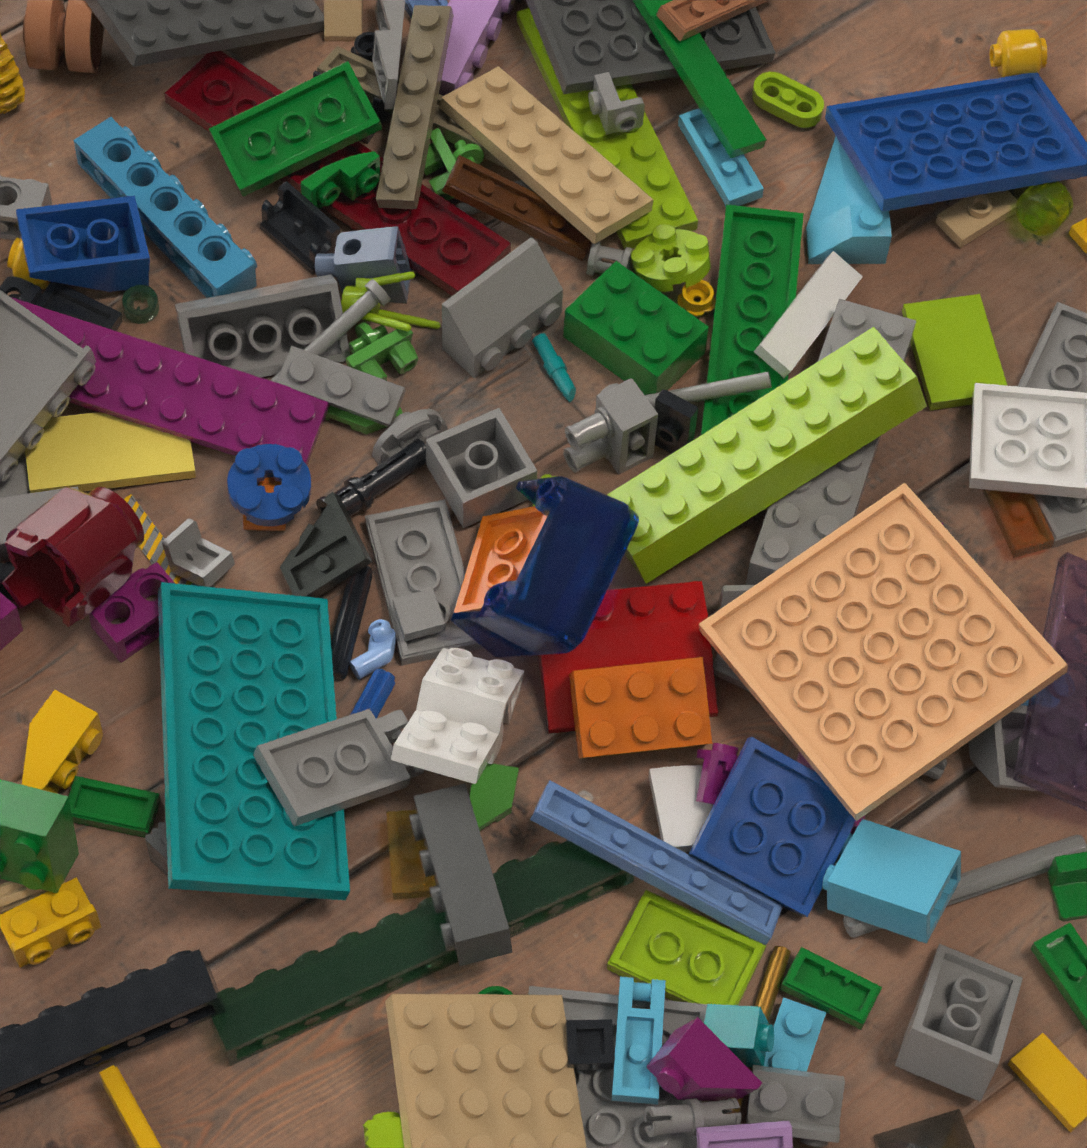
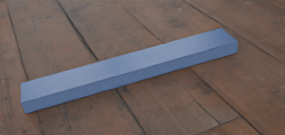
[530,780,783,945]

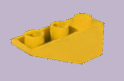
[21,689,103,794]

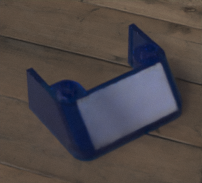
[450,476,639,657]

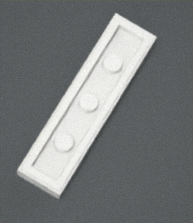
[754,251,863,378]

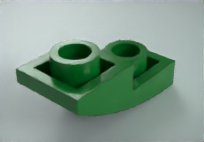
[301,151,380,210]

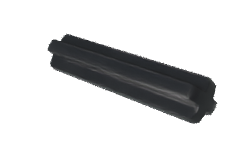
[331,566,373,680]

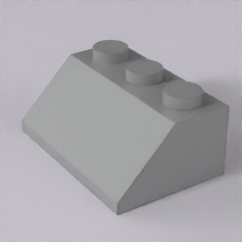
[442,237,563,378]

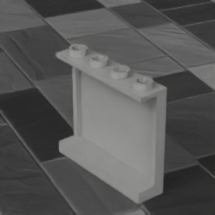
[0,290,96,482]

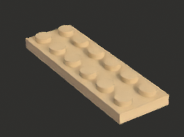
[440,66,654,244]

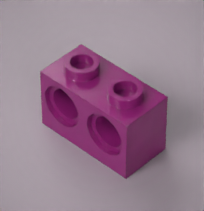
[89,562,176,663]

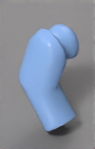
[349,619,396,680]

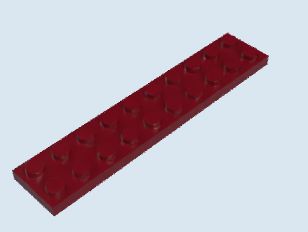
[164,51,511,296]

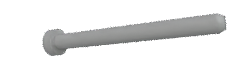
[270,279,391,382]

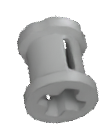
[586,241,633,276]

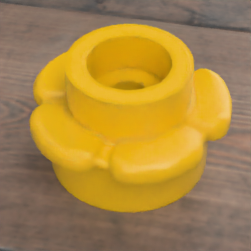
[677,280,716,317]

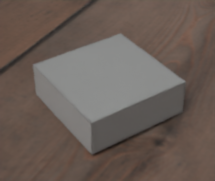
[393,588,445,641]

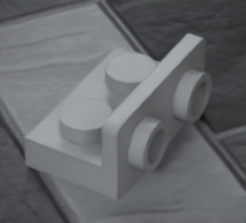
[746,1065,845,1147]

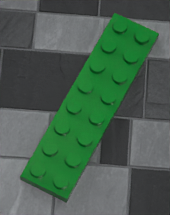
[701,204,804,435]

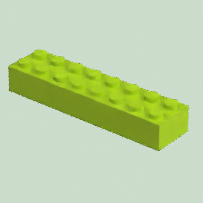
[594,327,927,584]

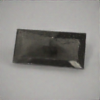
[873,1109,975,1148]

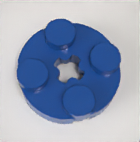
[227,444,311,527]

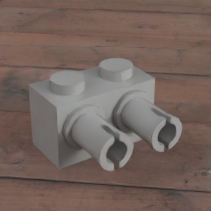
[563,378,658,474]

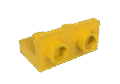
[0,877,101,968]

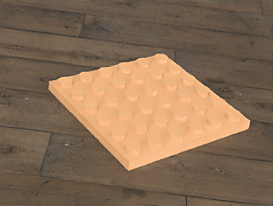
[699,483,1068,821]

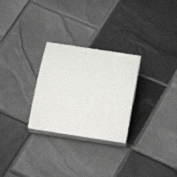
[649,765,713,852]

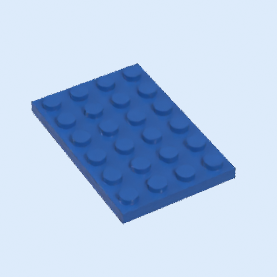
[825,72,1087,212]

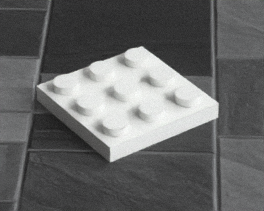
[969,383,1087,499]

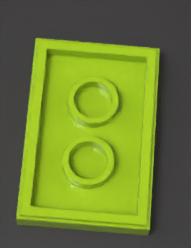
[902,294,1007,410]
[607,890,766,1005]

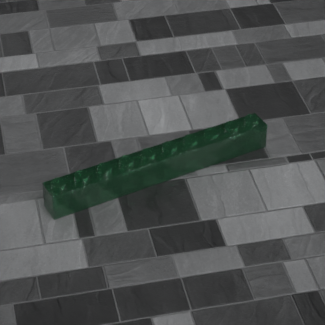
[208,840,634,1066]

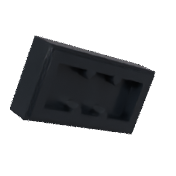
[654,389,698,454]

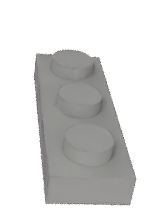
[276,345,406,427]

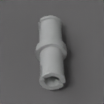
[644,1098,741,1137]

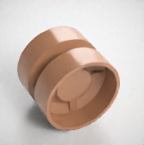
[23,0,104,73]

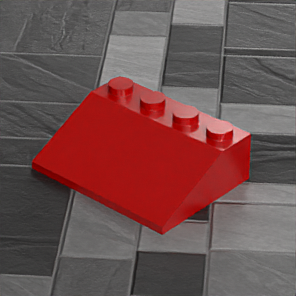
[533,581,718,734]

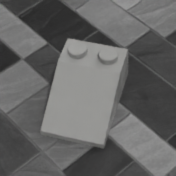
[895,943,1023,1101]

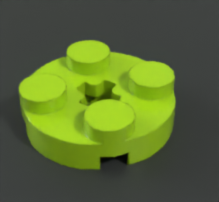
[631,224,711,292]

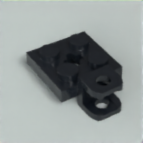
[0,276,123,331]

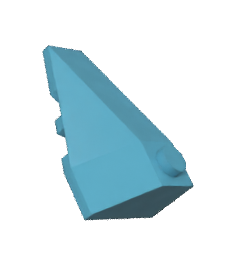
[805,136,892,264]

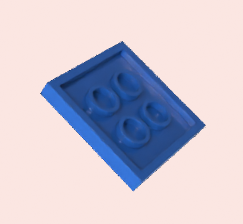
[688,737,856,917]

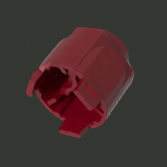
[2,487,144,627]

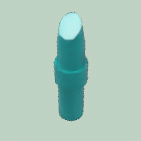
[532,333,576,402]

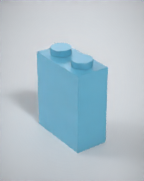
[822,819,961,944]

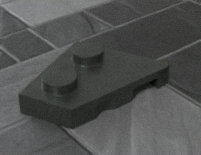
[280,492,372,598]

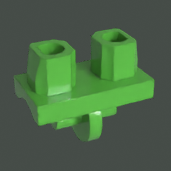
[424,128,484,201]
[346,322,418,381]

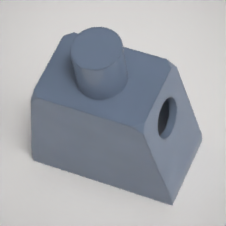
[315,227,412,303]

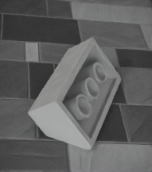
[175,274,350,378]

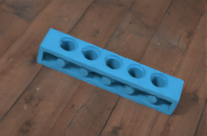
[73,117,257,298]

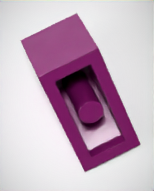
[646,1017,762,1101]

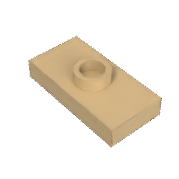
[935,190,1021,248]

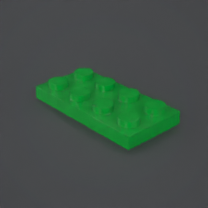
[209,61,383,197]

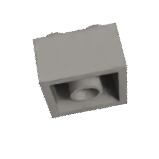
[426,408,537,528]

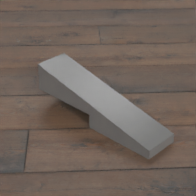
[372,0,405,110]

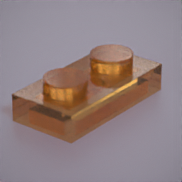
[982,489,1054,558]

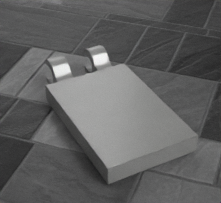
[253,709,425,826]

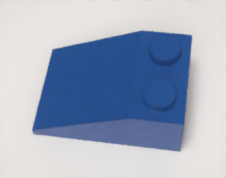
[16,196,150,292]

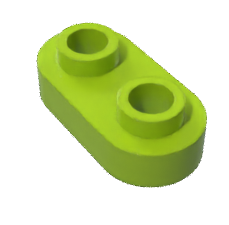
[752,72,824,128]

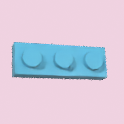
[678,108,764,206]

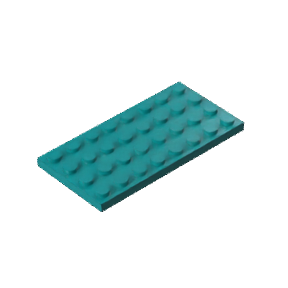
[158,582,350,901]

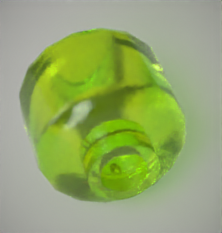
[1015,181,1074,236]

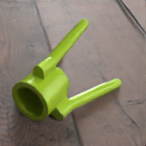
[341,271,441,332]

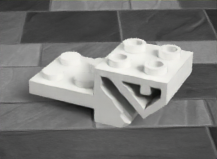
[391,648,524,784]

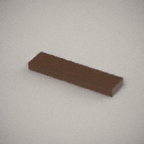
[442,155,591,261]

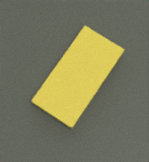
[25,412,196,493]

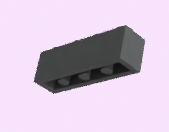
[409,783,512,966]

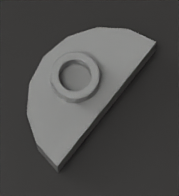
[372,409,448,465]

